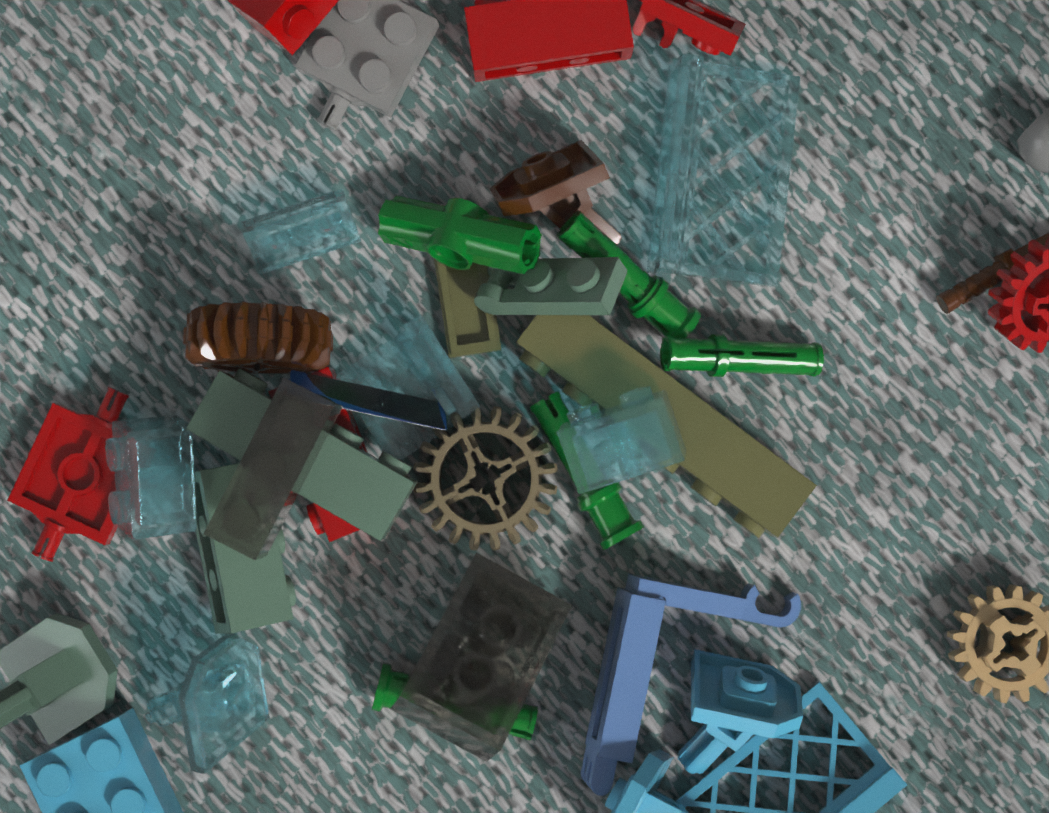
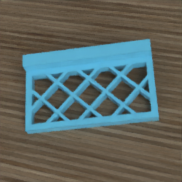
[676,682,907,813]

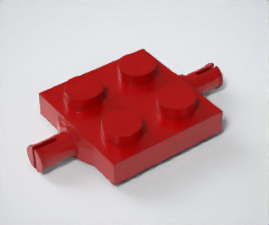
[7,386,154,562]

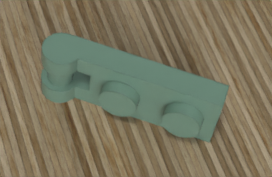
[474,257,628,315]

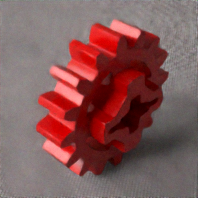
[987,237,1049,353]

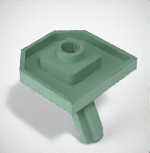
[0,613,118,745]

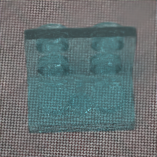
[336,314,482,460]

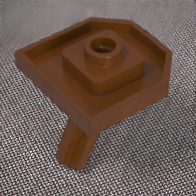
[490,140,622,246]

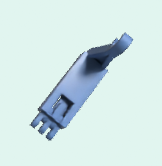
[580,573,801,796]

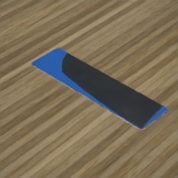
[290,370,447,430]

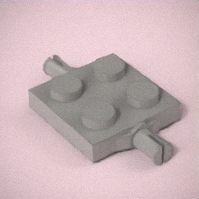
[295,0,440,131]

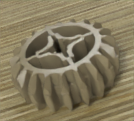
[413,406,558,551]

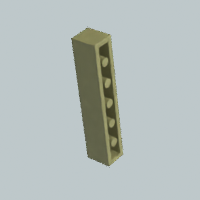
[516,315,817,539]

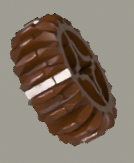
[183,301,333,375]

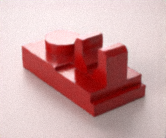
[632,0,746,56]

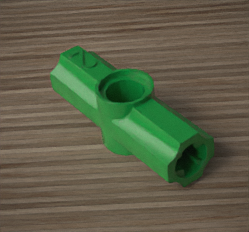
[378,195,542,274]

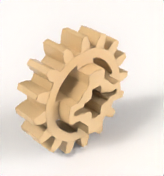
[947,584,1049,703]

